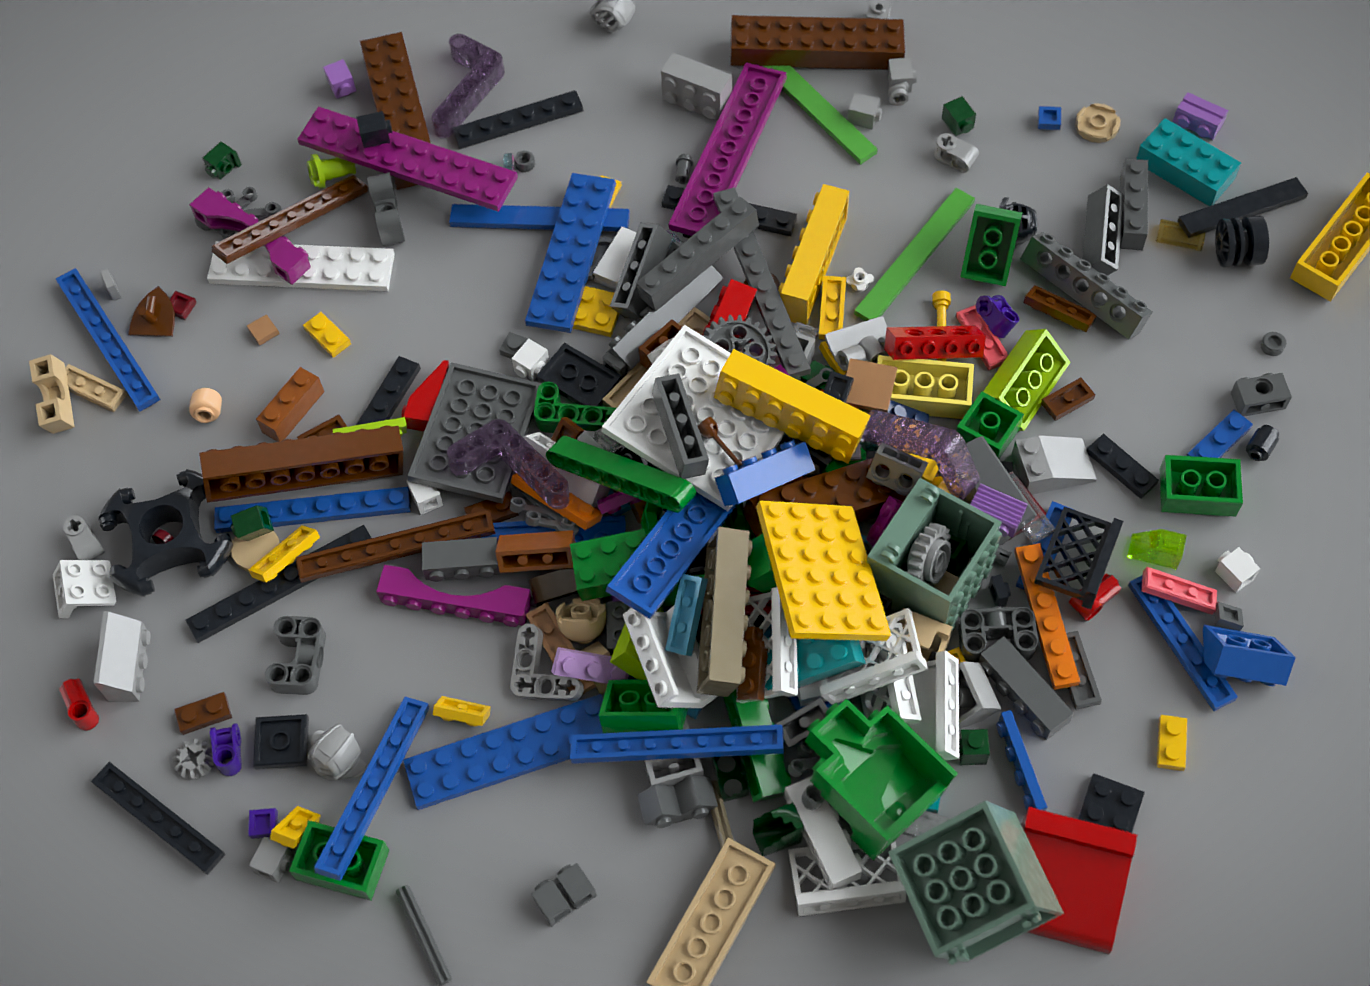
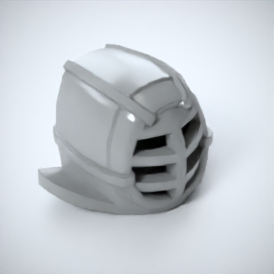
[589,0,635,33]
[308,723,367,781]

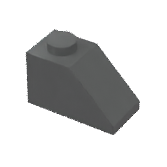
[775,697,828,747]

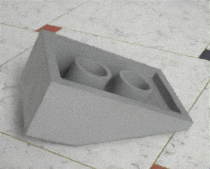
[1012,435,1097,495]

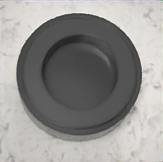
[1260,332,1286,356]

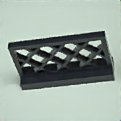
[1034,506,1124,609]

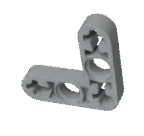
[510,623,584,701]

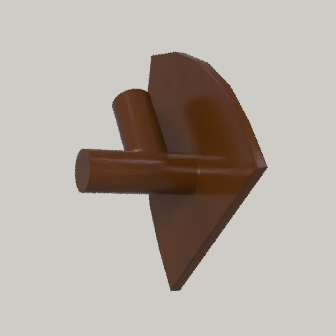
[128,286,175,337]

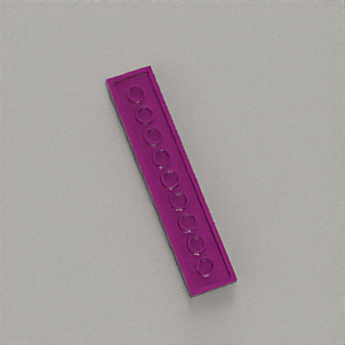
[668,63,787,236]
[297,106,518,212]

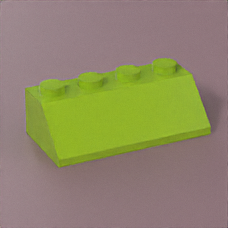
[983,329,1070,431]

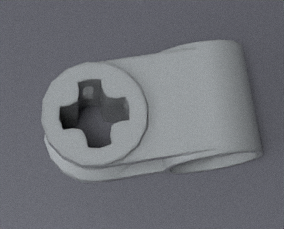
[934,133,979,173]
[63,515,105,560]

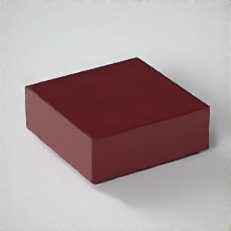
[170,291,197,320]

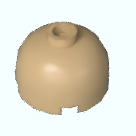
[556,597,607,644]

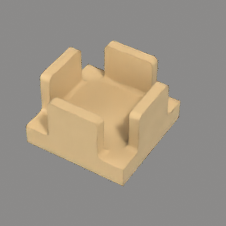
[899,608,952,662]

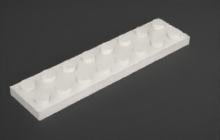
[207,241,395,292]

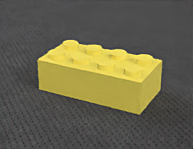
[877,355,974,419]

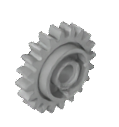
[907,523,951,587]

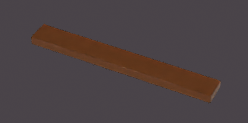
[212,175,368,264]
[295,509,496,583]

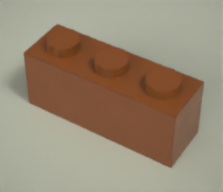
[256,367,324,442]
[496,530,575,573]

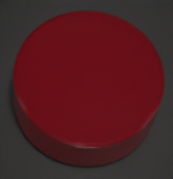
[152,529,174,544]

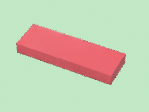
[956,305,1008,371]
[1142,567,1217,615]

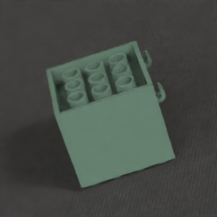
[867,478,1002,636]
[888,801,1064,965]

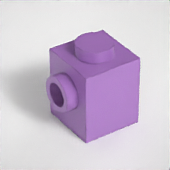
[323,59,356,99]

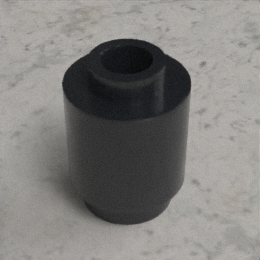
[1246,425,1279,461]

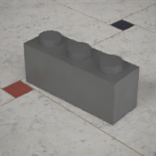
[422,537,501,582]

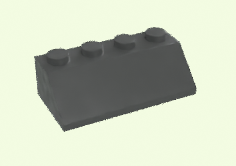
[937,436,1037,545]

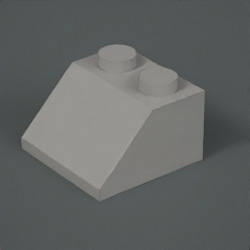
[959,662,1001,729]

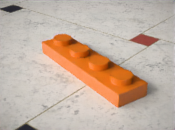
[511,467,602,530]

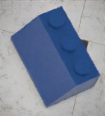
[1202,625,1296,687]

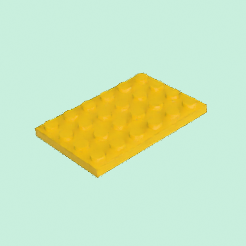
[756,501,891,641]

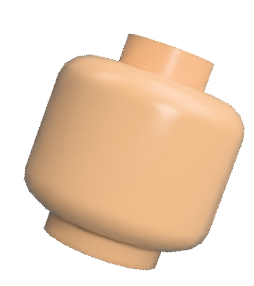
[189,388,222,423]

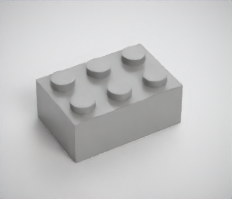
[661,52,732,121]

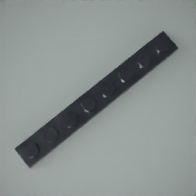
[186,525,372,643]

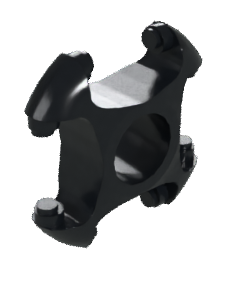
[99,469,233,597]

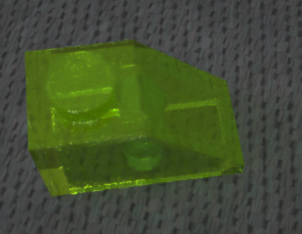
[1127,529,1187,570]

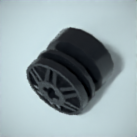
[1215,216,1269,267]

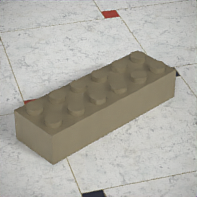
[697,527,752,697]

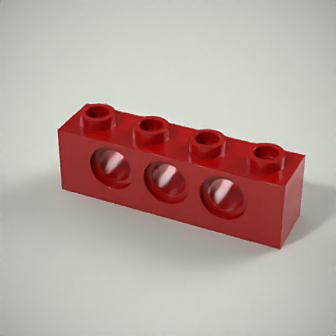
[884,325,986,360]

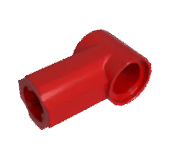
[1069,573,1121,621]
[59,678,99,731]

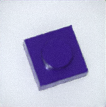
[248,808,278,839]

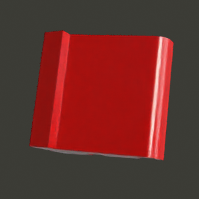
[1021,807,1138,954]

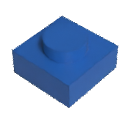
[1038,106,1061,130]

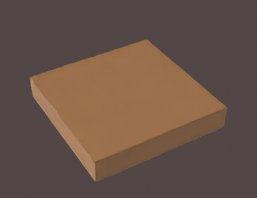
[846,358,897,414]

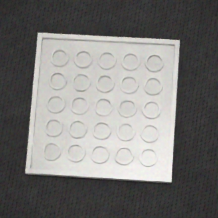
[601,325,786,511]

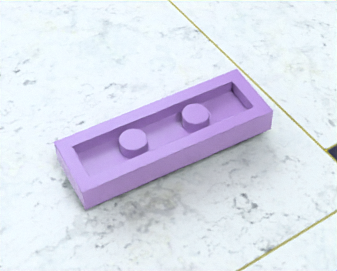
[551,647,629,684]

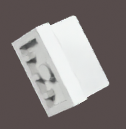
[53,560,116,618]

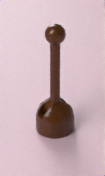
[698,416,743,467]

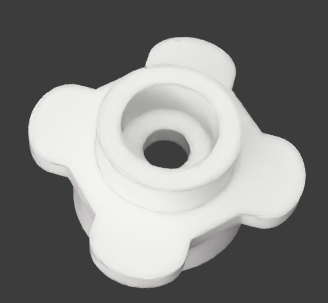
[846,267,874,292]

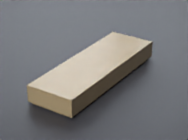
[65,364,128,412]

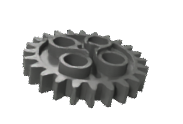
[702,315,777,368]

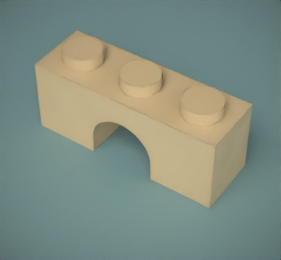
[29,354,75,434]

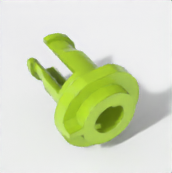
[307,153,356,190]

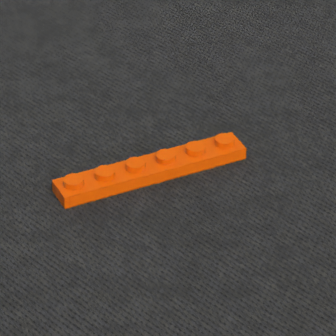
[1014,543,1080,690]

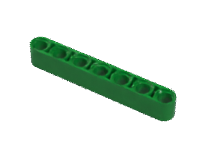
[546,436,696,513]

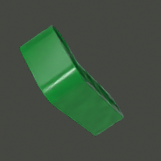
[534,382,617,437]

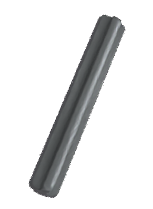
[396,885,452,986]

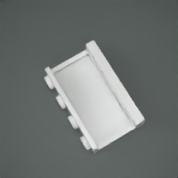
[623,605,717,708]
[907,651,959,761]

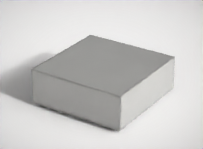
[100,268,121,301]

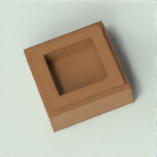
[247,314,279,345]

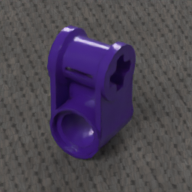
[976,295,1019,338]
[210,723,242,776]

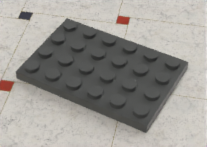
[408,362,542,503]

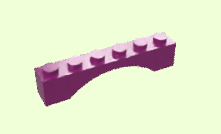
[189,187,311,285]
[376,565,532,627]

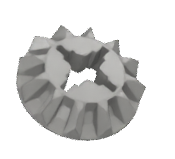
[172,738,214,780]

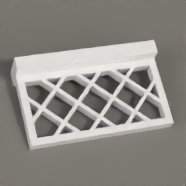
[737,587,798,703]
[819,608,928,705]
[859,623,921,724]
[788,841,907,916]

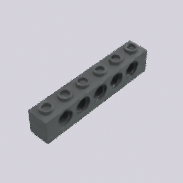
[1020,232,1153,339]

